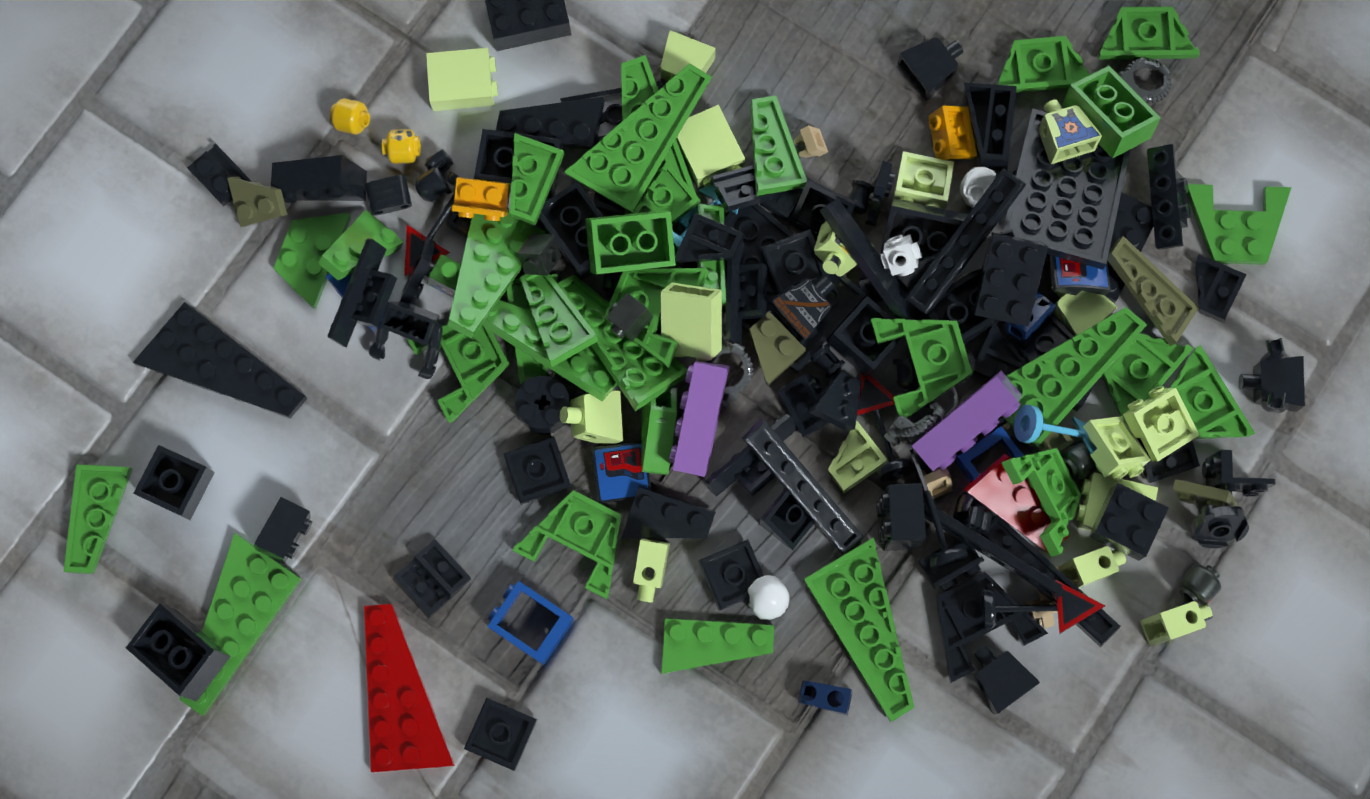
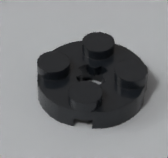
[1191,505,1249,548]

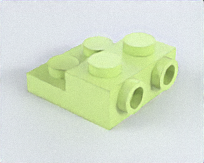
[893,151,954,209]
[1123,386,1199,462]
[1083,416,1151,481]

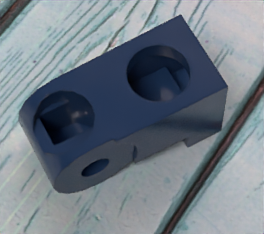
[1006,292,1056,346]
[798,681,853,716]

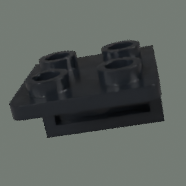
[1202,449,1276,497]

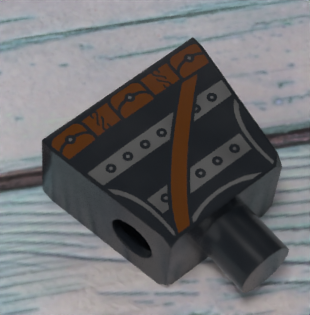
[767,276,834,340]

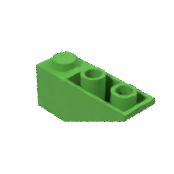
[641,388,677,475]

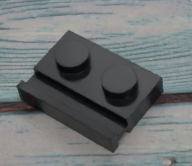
[187,143,252,207]
[710,165,774,212]

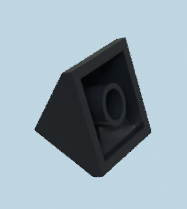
[789,179,856,238]
[760,489,814,550]

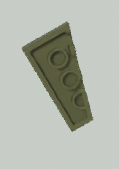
[1107,236,1199,346]

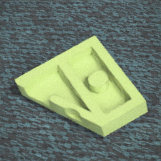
[828,421,888,493]

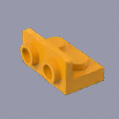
[929,106,977,160]
[451,177,510,221]

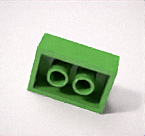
[1062,66,1161,159]
[586,211,676,274]

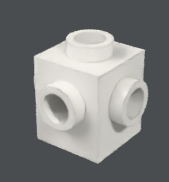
[881,235,922,276]

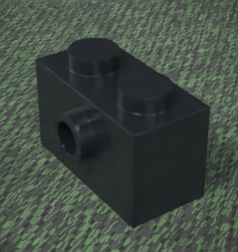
[254,497,313,564]

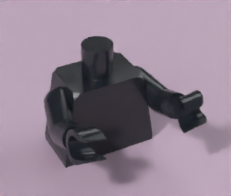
[369,301,443,379]
[1239,338,1305,413]

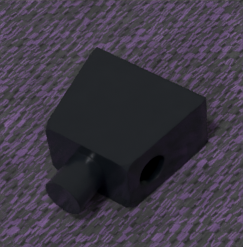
[897,37,963,101]
[973,644,1040,715]

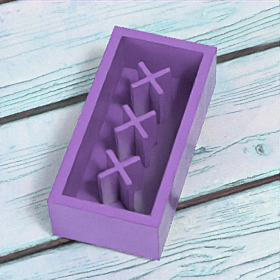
[669,360,729,477]
[912,371,1022,471]

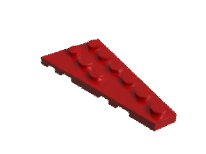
[364,604,455,773]

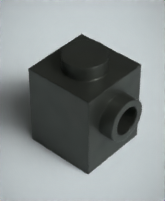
[517,233,561,276]
[606,293,653,341]

